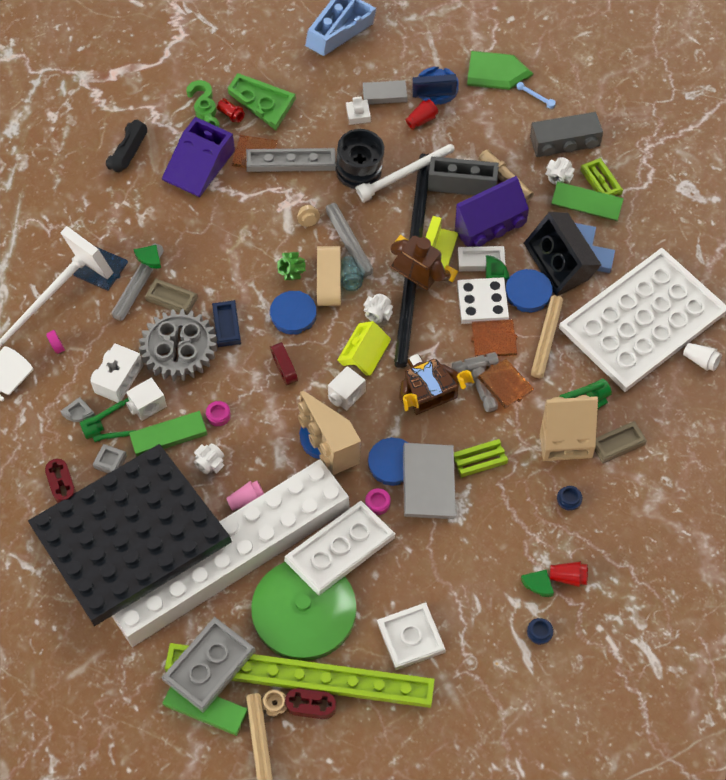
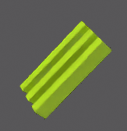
[580,158,623,196]
[454,439,508,478]

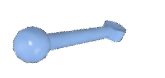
[516,82,556,109]

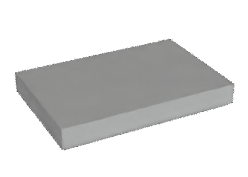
[403,443,456,519]
[161,617,256,713]

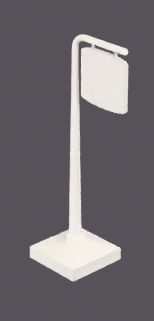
[0,226,113,401]

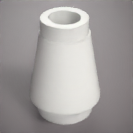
[683,342,722,371]

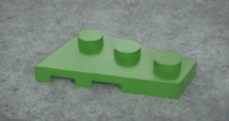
[228,73,296,130]

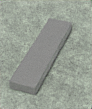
[246,148,336,172]

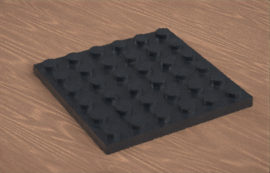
[28,444,232,627]

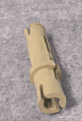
[478,150,534,203]

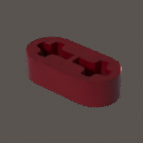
[270,342,298,385]
[45,459,76,503]
[285,688,336,719]

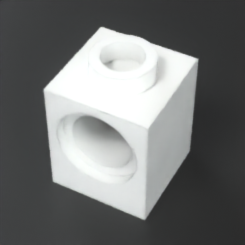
[328,366,366,411]
[126,377,167,421]

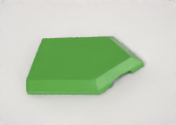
[467,51,533,90]

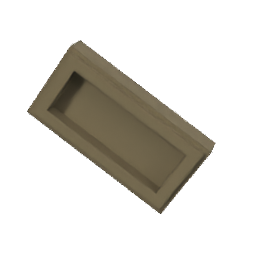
[145,278,198,315]
[594,421,647,464]

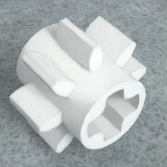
[545,157,575,185]
[363,294,393,323]
[194,444,224,474]

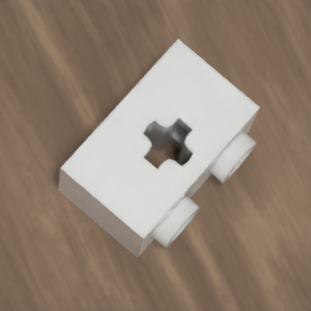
[91,343,143,403]

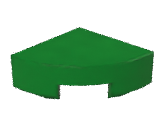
[133,245,161,269]
[486,255,509,279]
[521,570,554,597]

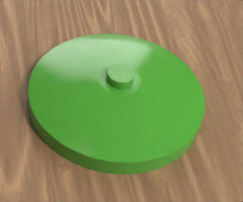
[251,562,356,661]

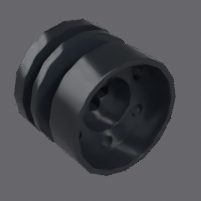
[336,129,385,189]

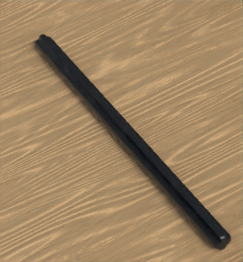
[394,153,430,368]

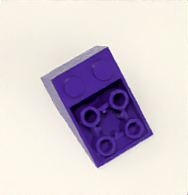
[162,117,235,197]

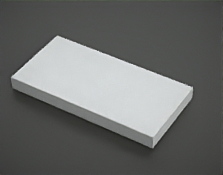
[284,501,395,595]

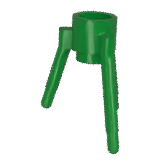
[559,379,612,410]
[80,398,137,442]

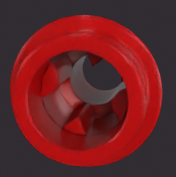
[405,99,439,129]
[550,561,588,587]

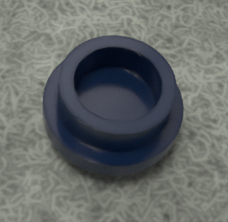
[557,486,583,511]
[527,618,554,645]

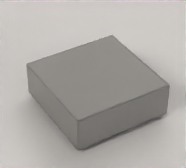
[93,444,127,473]

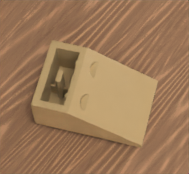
[298,391,361,475]
[539,395,598,461]

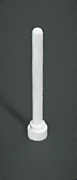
[356,144,455,203]

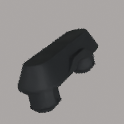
[106,120,147,173]

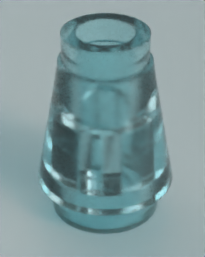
[341,256,364,291]

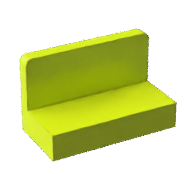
[425,216,458,269]
[337,321,391,376]

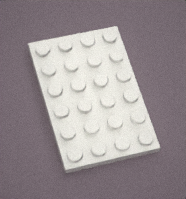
[559,248,726,392]

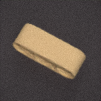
[317,246,341,306]

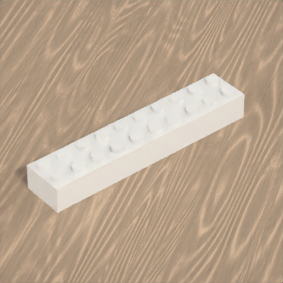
[112,459,350,647]

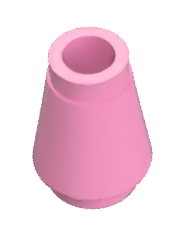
[226,480,264,511]

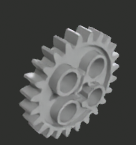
[139,309,217,381]

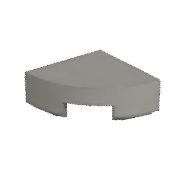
[60,397,95,422]

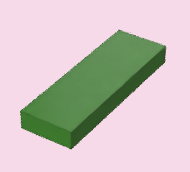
[551,182,624,221]
[129,411,208,457]
[163,687,248,736]

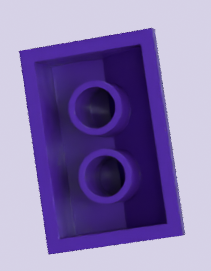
[455,176,529,247]

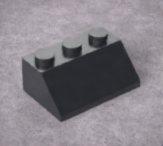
[523,212,602,296]

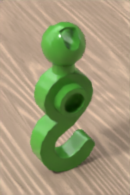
[186,80,220,128]

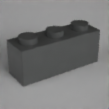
[530,112,603,157]
[428,156,499,195]

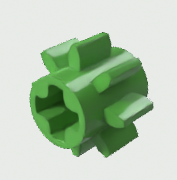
[277,252,306,280]

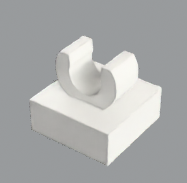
[346,97,371,125]

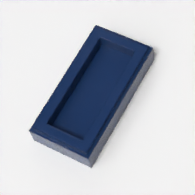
[412,74,457,98]
[212,300,241,347]

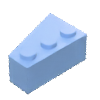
[305,0,376,56]

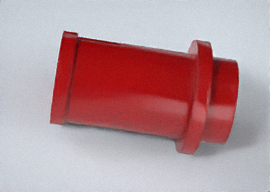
[217,98,245,123]

